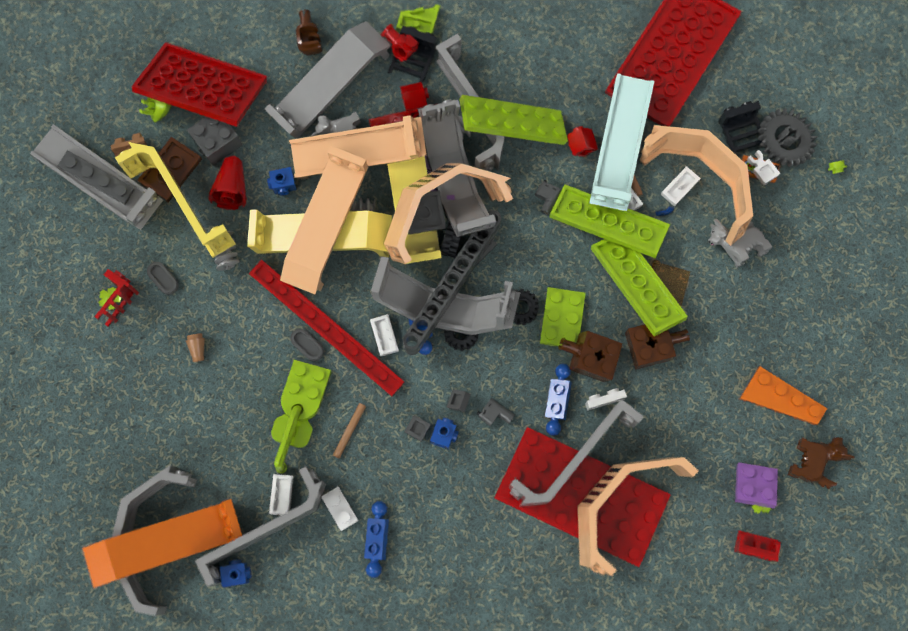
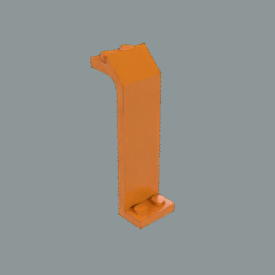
[82,499,242,588]

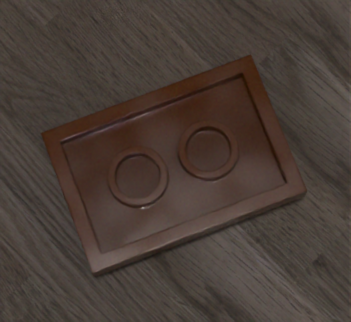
[137,137,202,203]

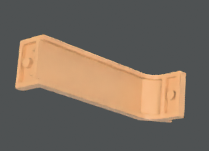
[289,116,426,180]
[280,146,368,294]

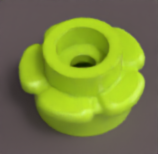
[828,160,847,174]

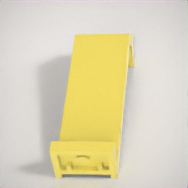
[115,142,236,258]
[387,156,442,264]
[247,210,392,257]

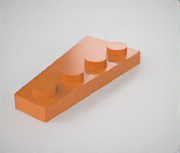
[739,367,827,425]

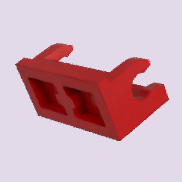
[734,530,781,562]

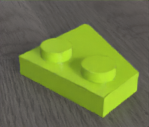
[396,4,440,34]

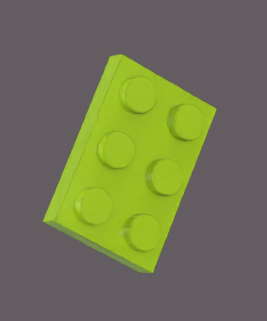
[540,287,585,347]

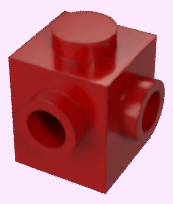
[400,82,429,110]
[567,126,598,157]

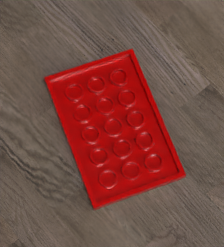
[132,42,267,127]

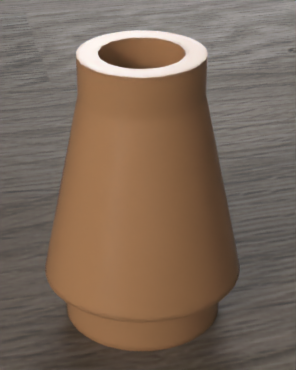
[186,333,205,362]

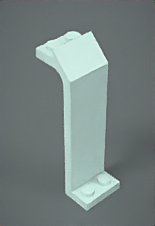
[589,73,654,211]

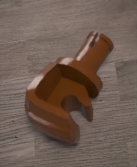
[296,9,323,55]

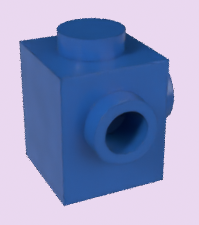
[267,167,297,196]
[430,418,459,450]
[219,560,252,587]

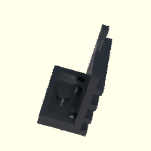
[388,26,437,83]
[718,101,765,156]

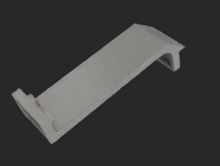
[265,21,391,139]
[435,34,505,172]
[30,124,163,230]
[508,399,643,507]
[195,467,326,587]

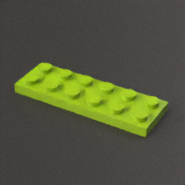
[459,95,568,145]
[550,184,670,259]
[591,239,688,336]

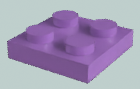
[735,462,778,508]

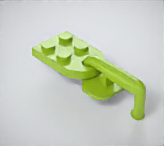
[271,360,331,474]

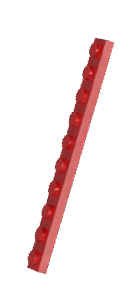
[249,259,405,397]

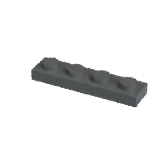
[58,150,135,205]

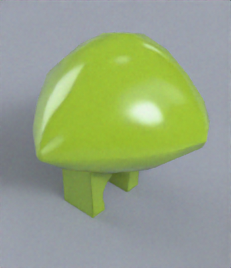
[139,97,172,123]

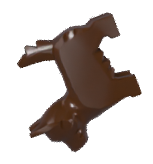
[787,437,855,489]

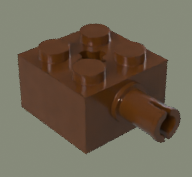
[625,324,690,370]
[558,331,623,382]

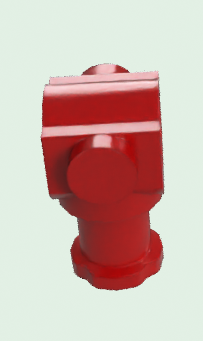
[380,24,419,62]

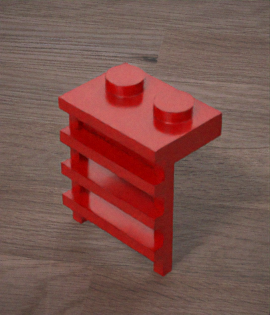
[95,269,139,327]

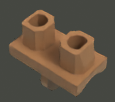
[111,133,148,157]

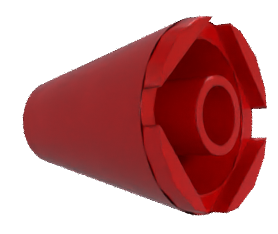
[208,156,247,210]

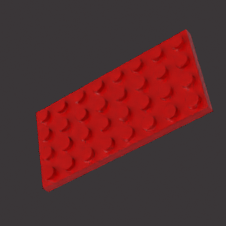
[605,0,742,127]
[494,427,671,567]

